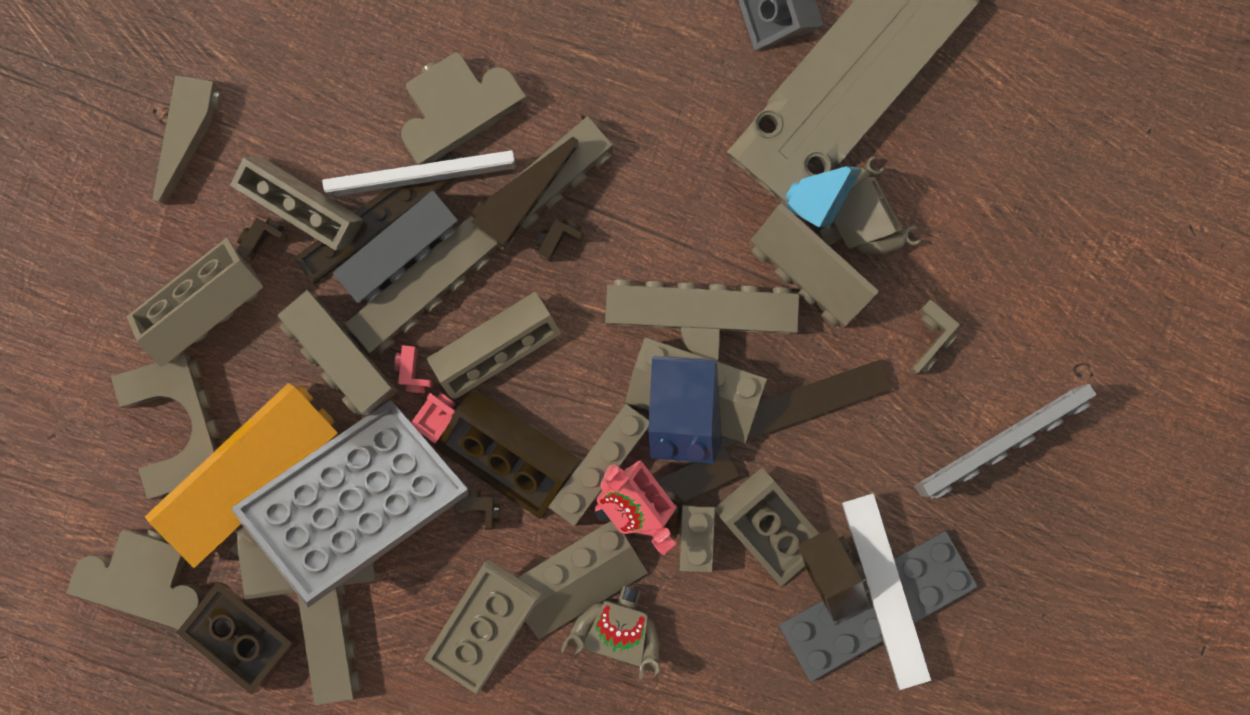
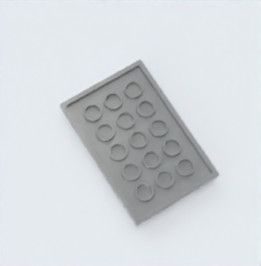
[231,400,468,608]

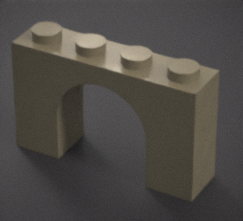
[111,354,220,499]

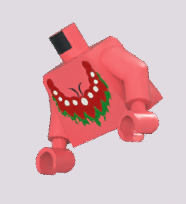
[595,460,677,555]

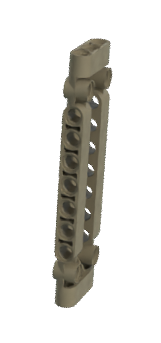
[726,0,980,207]

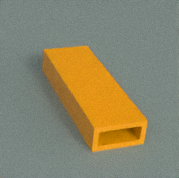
[145,383,337,568]

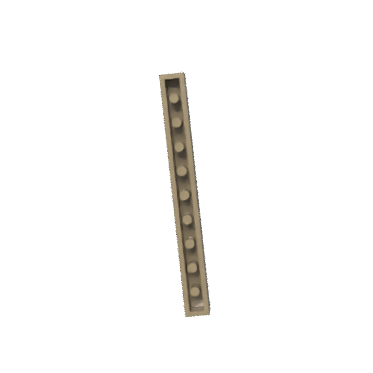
[345,116,613,355]

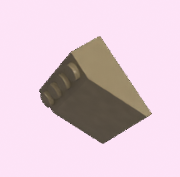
[749,203,879,329]

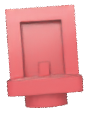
[394,345,434,393]
[411,392,456,444]

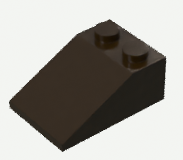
[176,582,299,694]

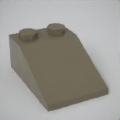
[715,468,820,586]

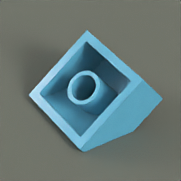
[786,166,862,227]

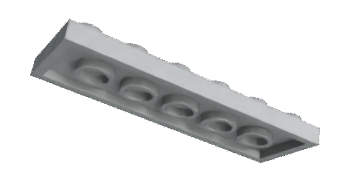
[914,384,1096,499]

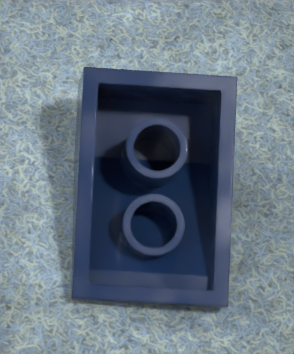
[648,356,722,464]

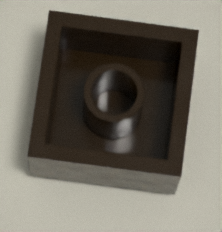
[798,528,870,622]

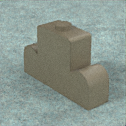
[401,52,527,165]
[66,529,205,629]

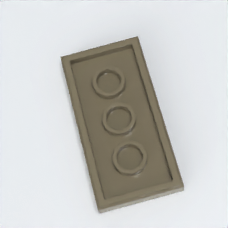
[424,559,542,695]

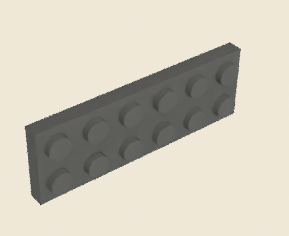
[778,531,978,682]

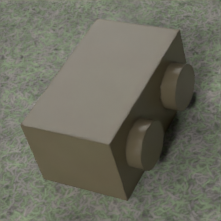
[679,506,715,572]

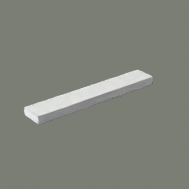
[322,150,516,197]
[842,494,931,690]

